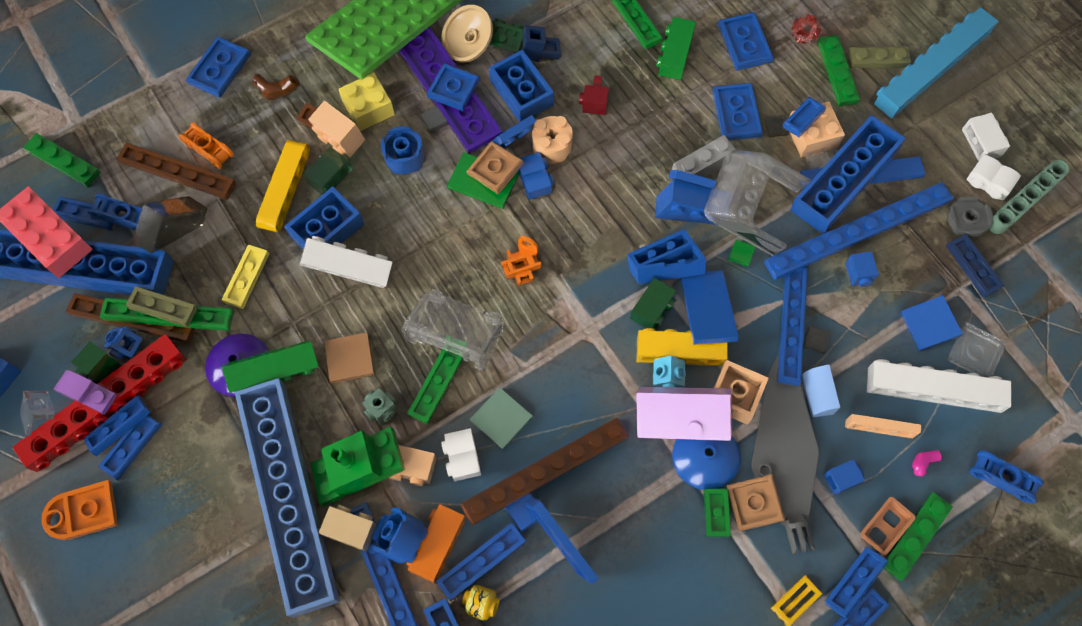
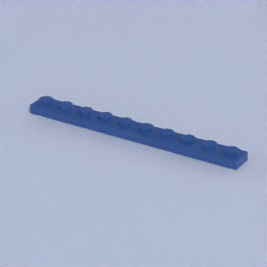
[764,182,954,280]

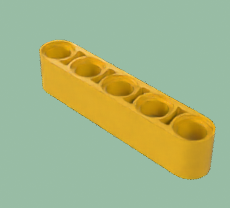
[256,140,310,232]

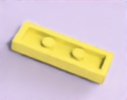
[222,245,269,309]

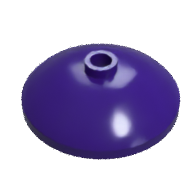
[205,334,269,397]

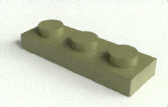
[848,47,911,68]
[125,286,197,327]

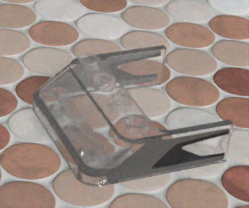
[704,150,811,256]

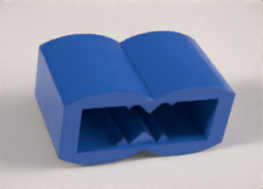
[518,152,555,200]

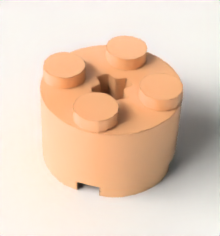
[532,116,573,164]

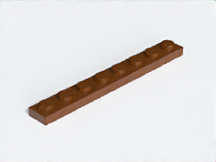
[461,418,629,526]

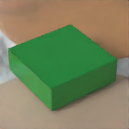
[728,240,755,267]

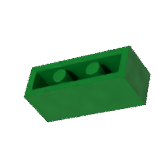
[656,17,696,80]

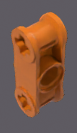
[178,122,234,169]

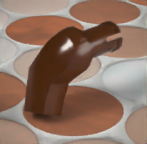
[251,74,300,100]

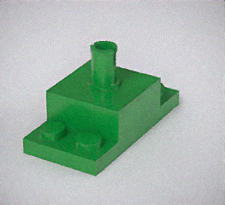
[310,427,405,506]

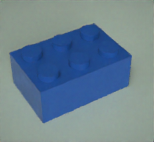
[489,50,554,122]
[284,186,364,251]

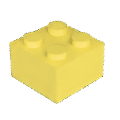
[338,73,395,131]

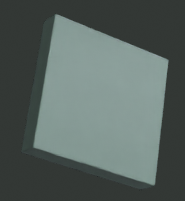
[469,387,533,450]

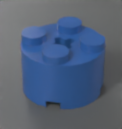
[381,126,425,174]
[372,507,428,564]

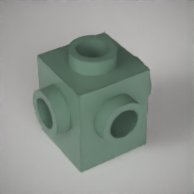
[362,388,398,425]

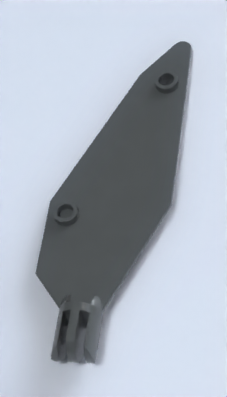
[751,354,819,555]

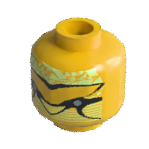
[462,585,500,621]

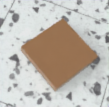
[466,141,524,195]
[324,333,375,384]
[727,474,785,532]

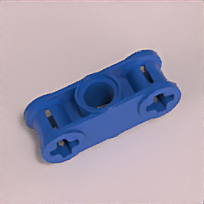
[87,193,156,234]
[969,450,1044,504]

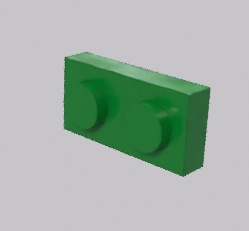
[703,489,731,537]

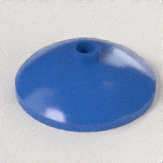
[672,436,741,490]

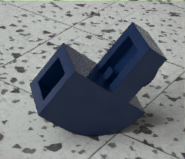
[522,25,561,62]

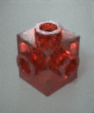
[791,14,821,44]

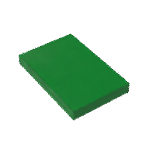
[447,152,519,209]

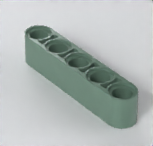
[989,160,1069,234]

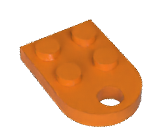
[41,480,118,540]

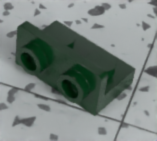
[489,18,524,53]

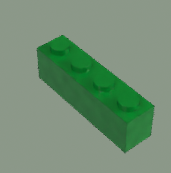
[222,340,319,393]

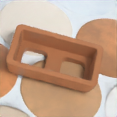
[860,497,915,555]

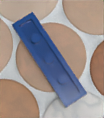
[436,523,526,602]

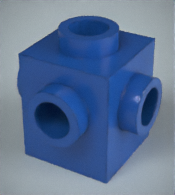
[104,326,143,359]

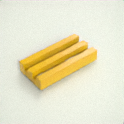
[771,575,823,626]

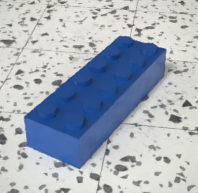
[790,115,906,234]

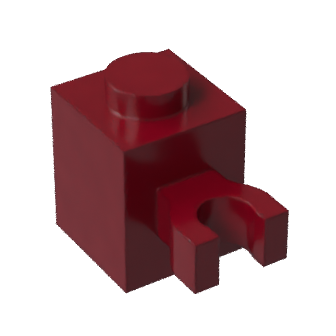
[579,75,609,115]

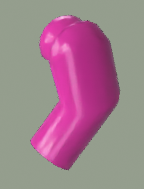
[912,450,941,476]

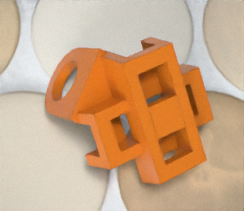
[501,236,542,286]

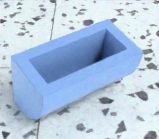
[801,365,840,418]

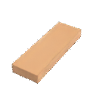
[845,414,921,438]

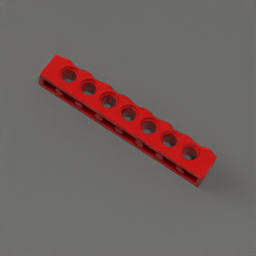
[12,334,187,472]

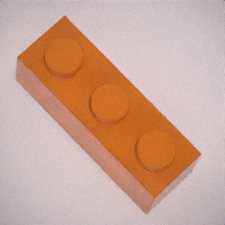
[407,504,467,584]

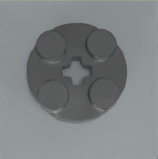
[947,196,993,238]

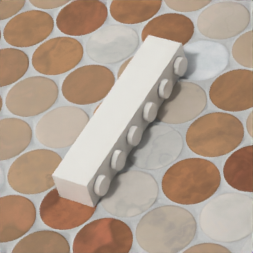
[867,359,1011,413]

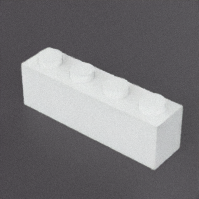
[300,236,392,288]

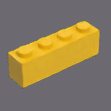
[637,328,727,366]

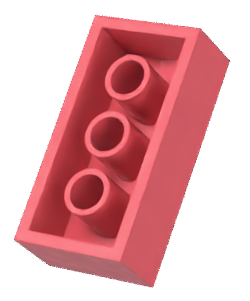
[0,186,93,278]

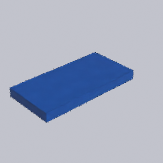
[680,270,739,345]
[524,497,599,584]

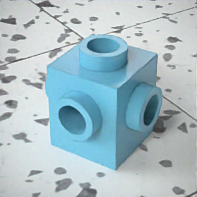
[653,356,686,388]

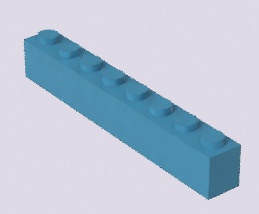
[874,7,999,119]

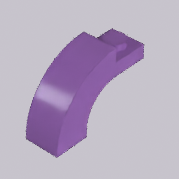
[53,370,117,415]

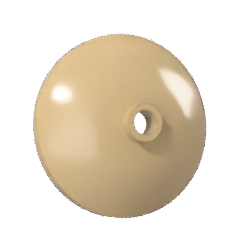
[441,5,493,63]

